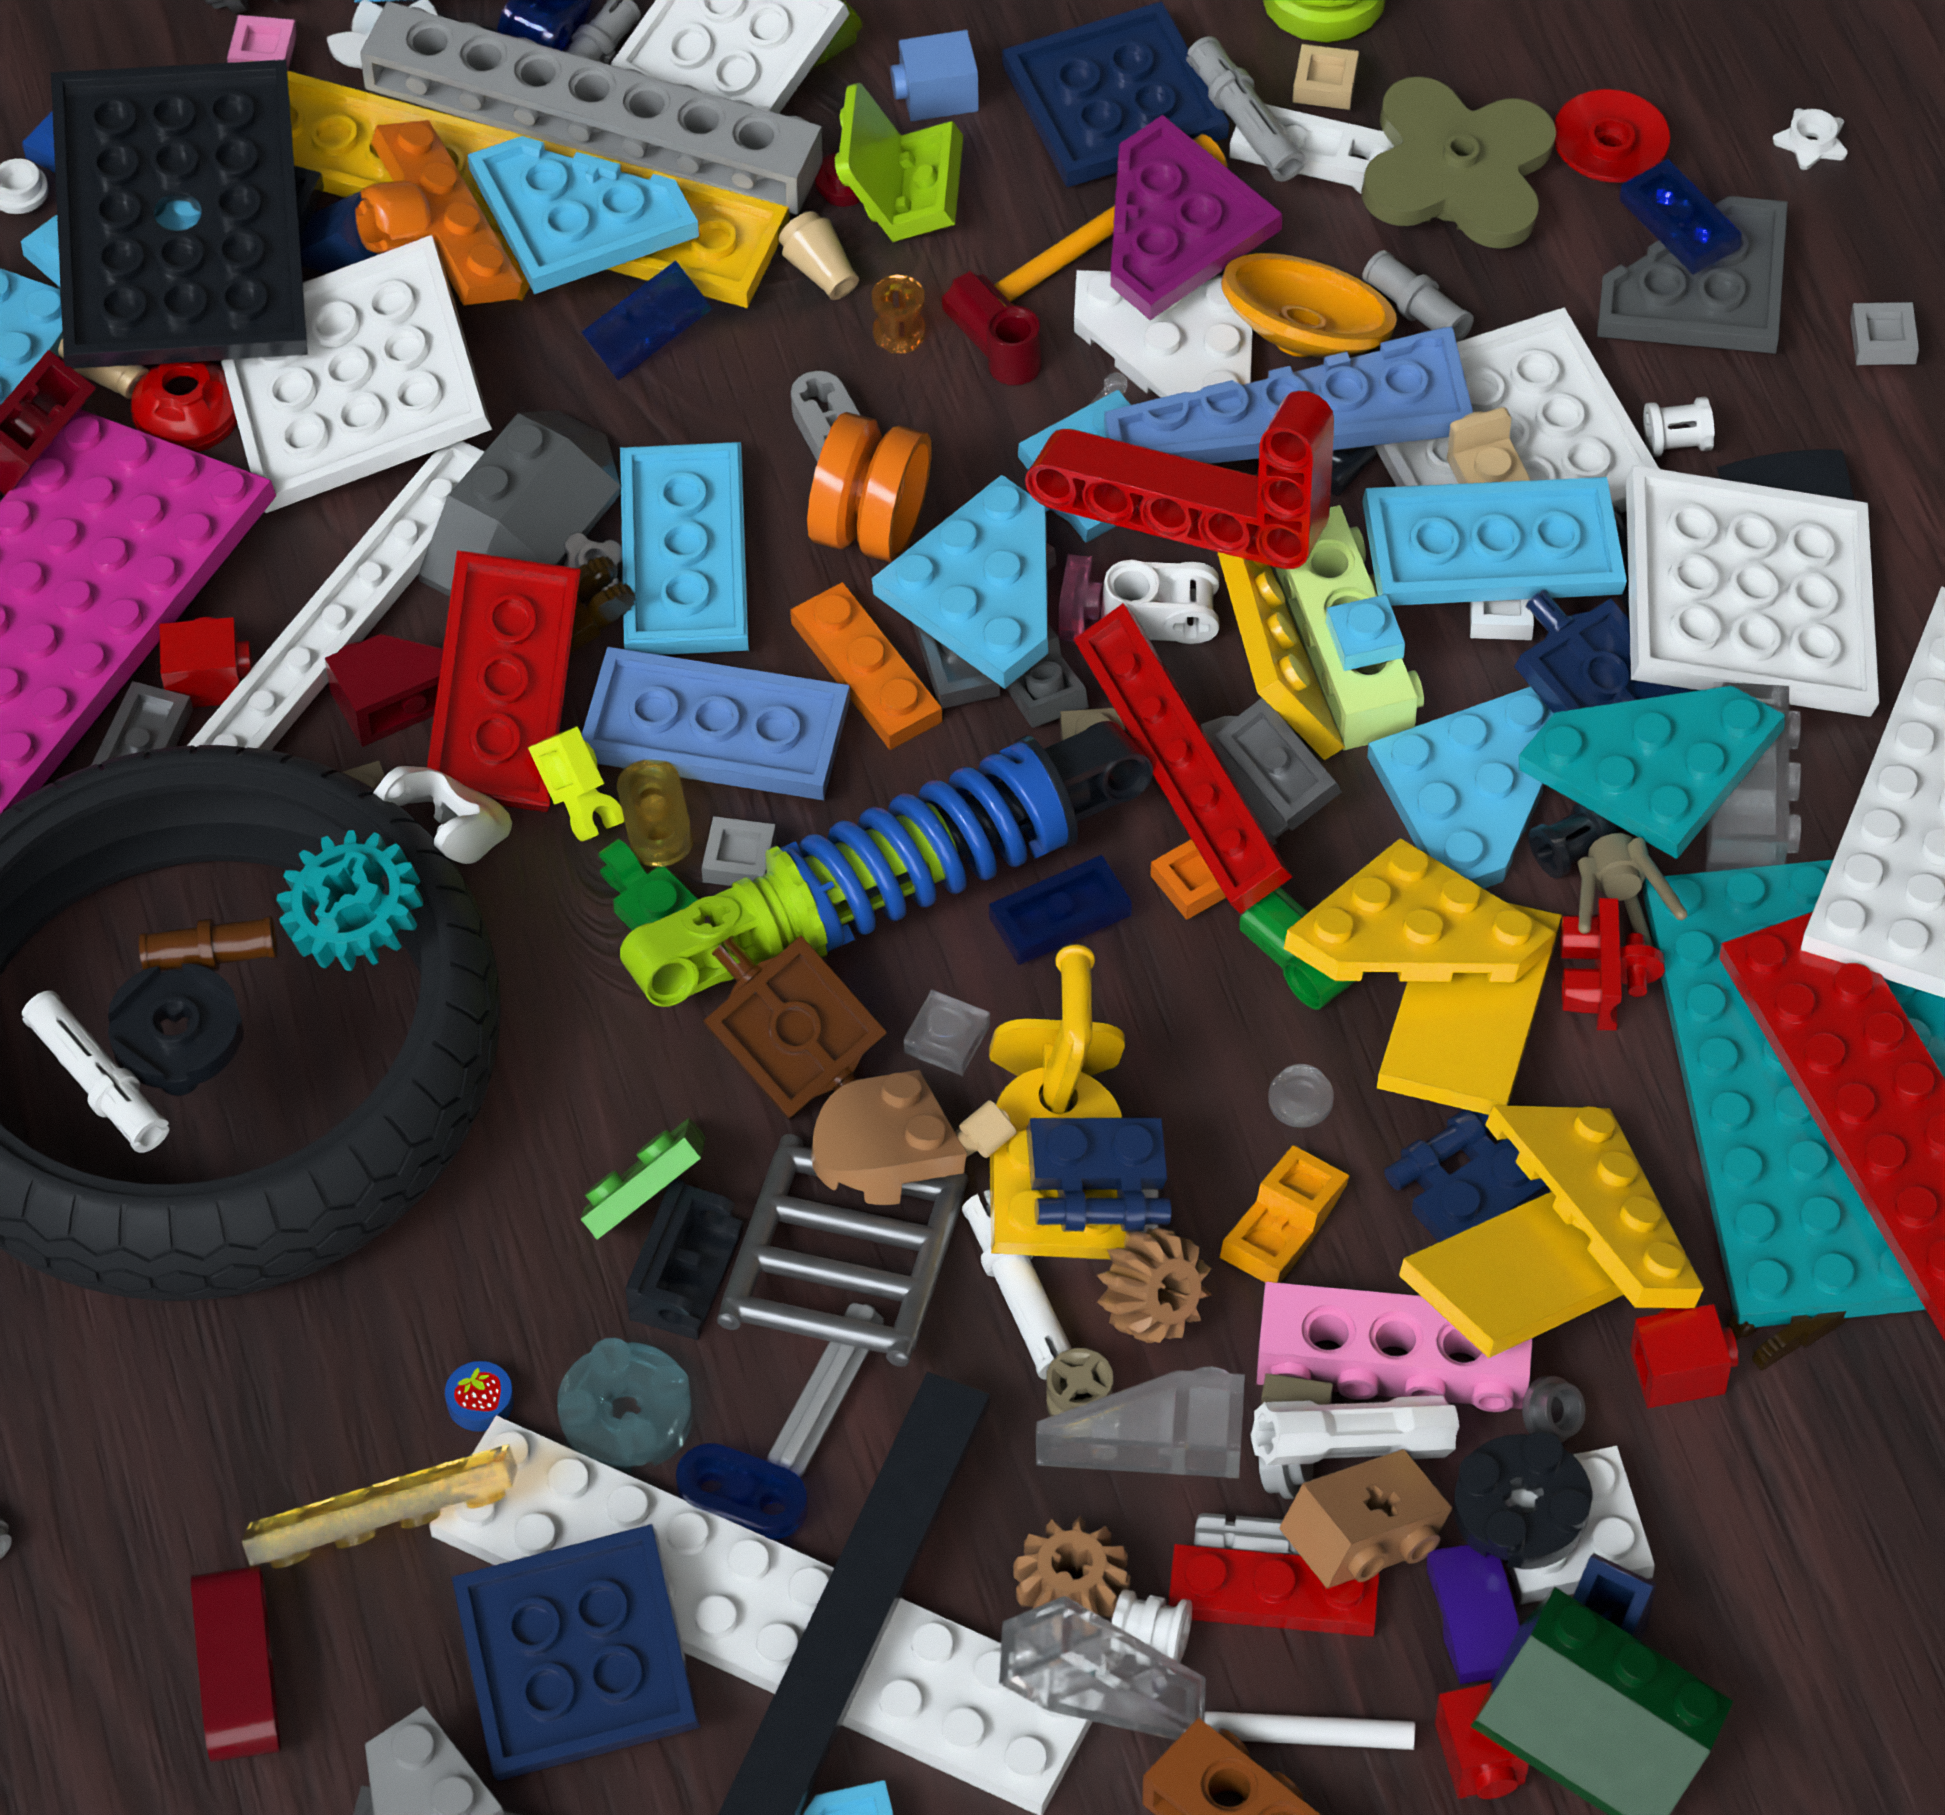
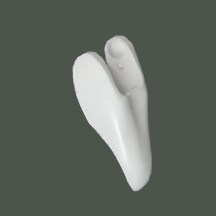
[373,766,513,864]

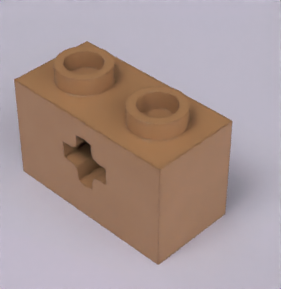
[1279,1449,1452,1589]

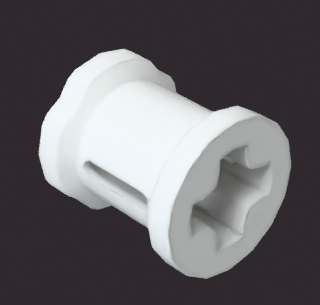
[1643,397,1714,457]

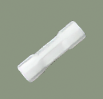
[1250,1395,1460,1466]

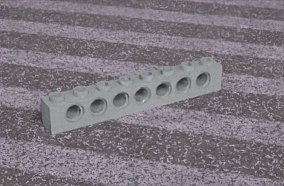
[360,1,823,215]

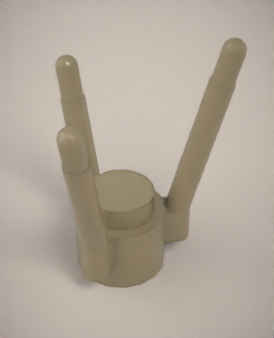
[1578,833,1687,947]

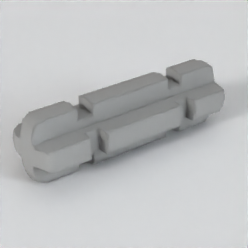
[1194,1513,1301,1556]

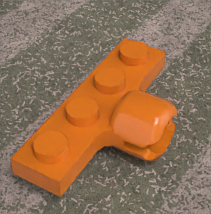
[355,120,522,305]

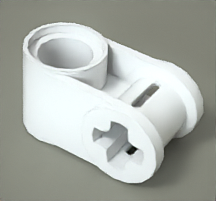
[1101,560,1219,644]

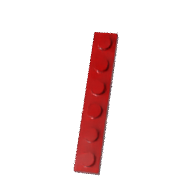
[1073,603,1292,914]

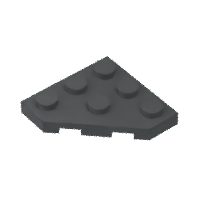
[1597,196,1788,354]

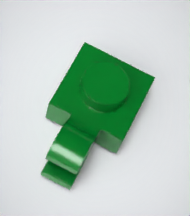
[599,839,698,931]

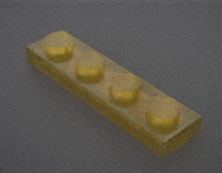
[242,1444,518,1568]

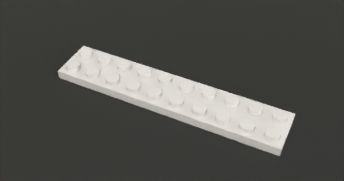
[429,1415,1103,1815]

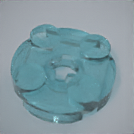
[557,1337,692,1473]

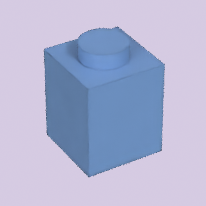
[890,30,978,122]

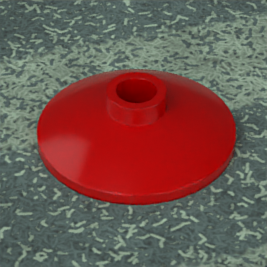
[1554,89,1670,183]

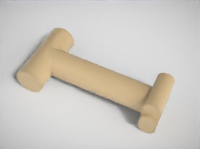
[955,1100,1016,1158]

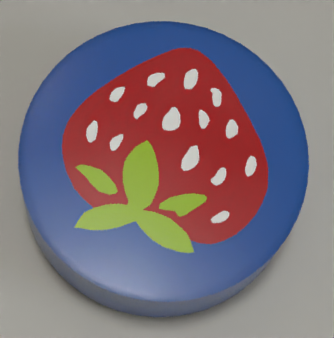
[445,1361,514,1432]

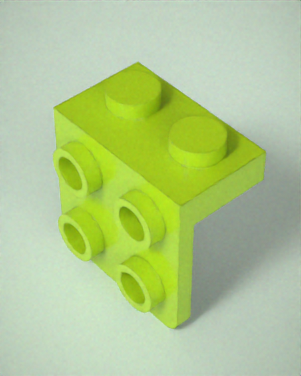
[835,83,963,242]

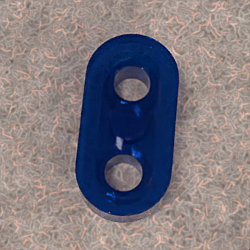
[676,1443,808,1540]

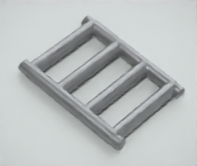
[717,1134,968,1367]

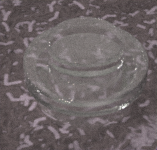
[1268,1064,1334,1128]

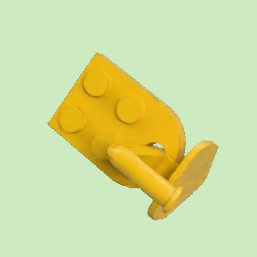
[989,944,1127,1260]

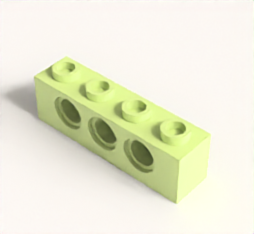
[1271,505,1424,751]

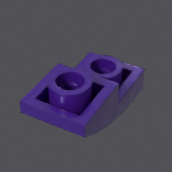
[1427,1545,1520,1684]

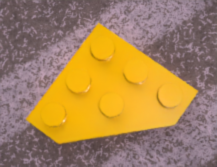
[1284,838,1556,982]

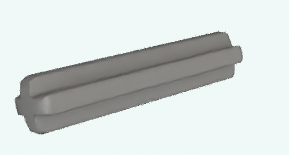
[767,1303,883,1479]

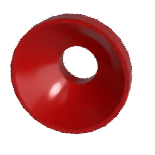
[131,361,237,452]

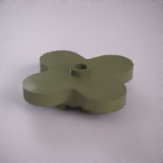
[1361,77,1556,248]

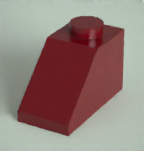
[324,634,443,747]

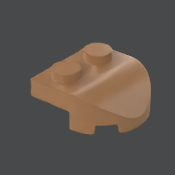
[811,1070,967,1205]

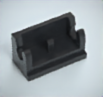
[625,1178,744,1340]

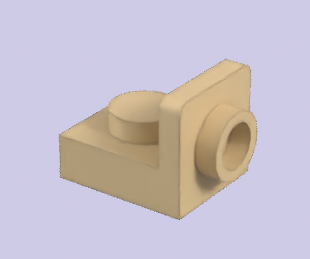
[1447,407,1531,484]

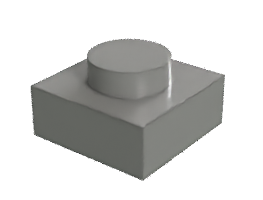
[1850,302,1919,365]
[702,816,777,886]

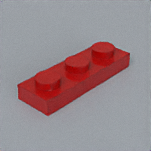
[1168,1544,1379,1637]

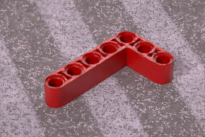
[1025,390,1334,569]

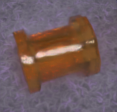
[871,275,926,354]

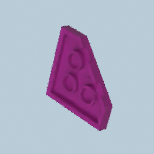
[1110,115,1282,321]

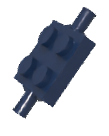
[1514,589,1690,713]

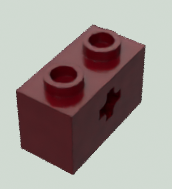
[0,349,96,495]

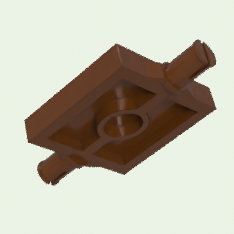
[703,936,887,1120]

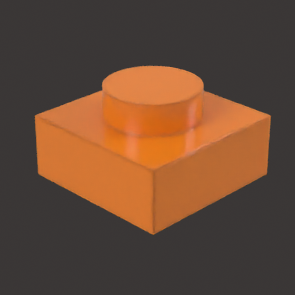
[1151,839,1226,920]

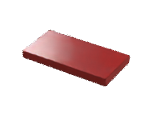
[426,550,581,812]

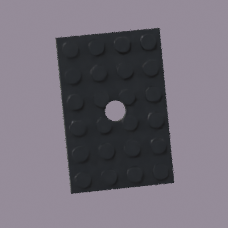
[51,59,308,369]

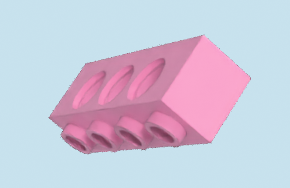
[1257,1282,1532,1412]

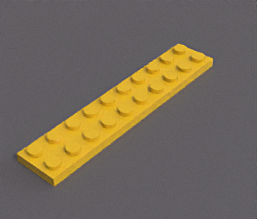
[287,71,790,308]

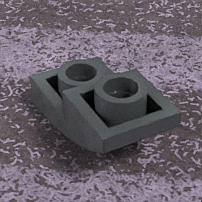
[1007,623,1089,728]

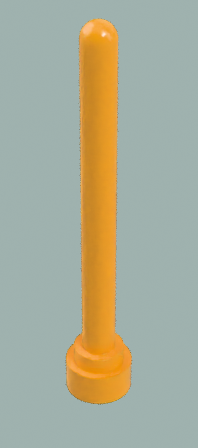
[994,134,1228,302]

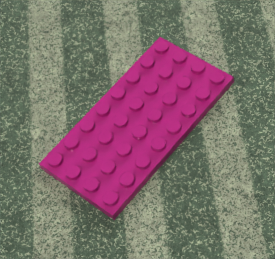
[0,409,276,814]

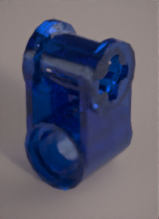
[497,0,592,51]

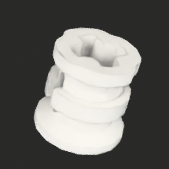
[1110,1589,1192,1668]

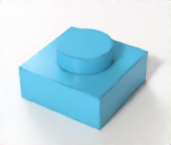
[1326,594,1405,671]

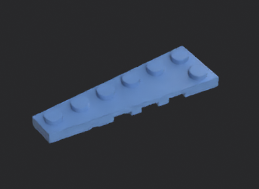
[1104,327,1473,464]

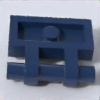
[1384,1109,1551,1242]
[1026,1118,1171,1232]

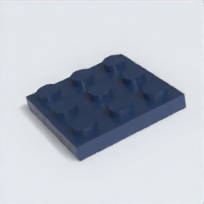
[1002,1,1229,188]
[452,1524,701,1781]

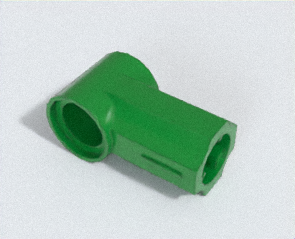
[1239,887,1367,1010]

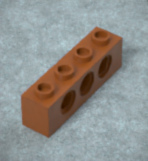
[1142,1717,1329,1815]

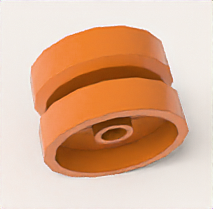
[807,412,932,563]

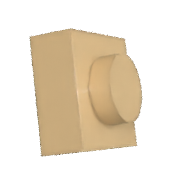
[1293,44,1359,110]

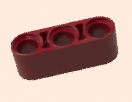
[190,1565,281,1762]

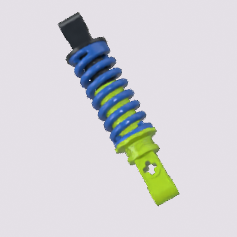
[620,721,1153,1007]

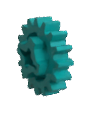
[277,830,423,971]

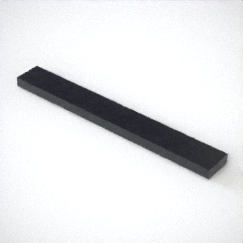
[718,1371,990,1815]

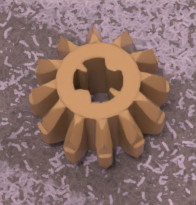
[1096,1227,1212,1343]
[1014,1516,1130,1638]

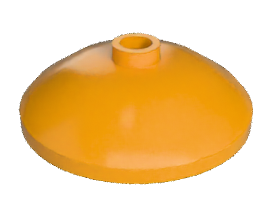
[1221,253,1397,358]

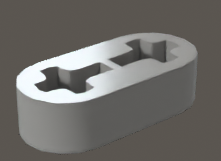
[791,371,860,462]

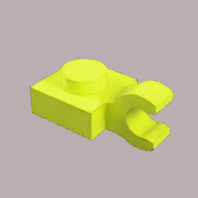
[528,726,624,842]

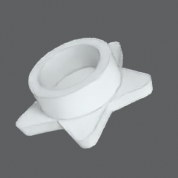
[1773,109,1848,170]

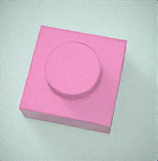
[227,15,297,71]

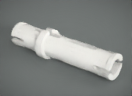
[22,991,169,1153]
[962,1190,1072,1380]

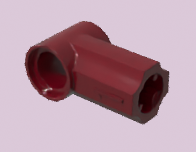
[942,270,1041,385]

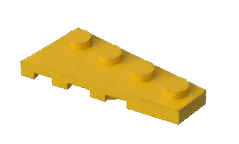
[1217,552,1345,760]
[1485,1105,1704,1308]

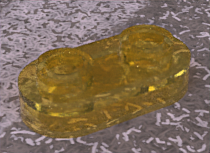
[617,759,693,867]

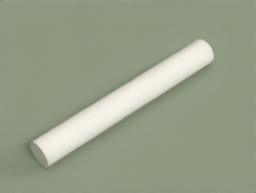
[1204,1711,1415,1750]

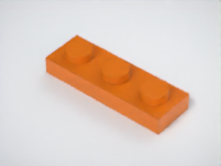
[790,582,942,750]

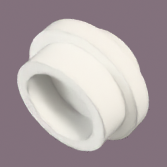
[0,159,49,214]

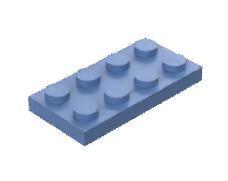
[582,647,850,800]

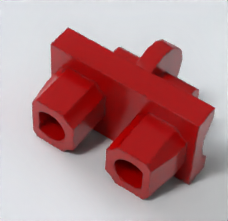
[1560,898,1665,1031]

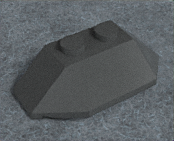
[418,410,621,597]

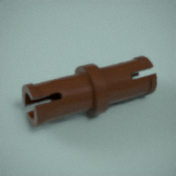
[139,916,278,971]

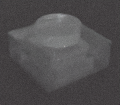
[904,990,990,1076]

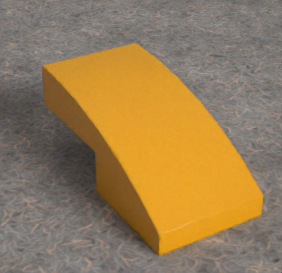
[1219,1145,1349,1283]

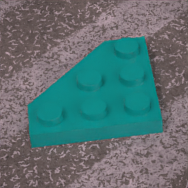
[1519,686,1785,859]

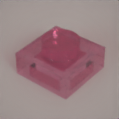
[1059,554,1103,642]

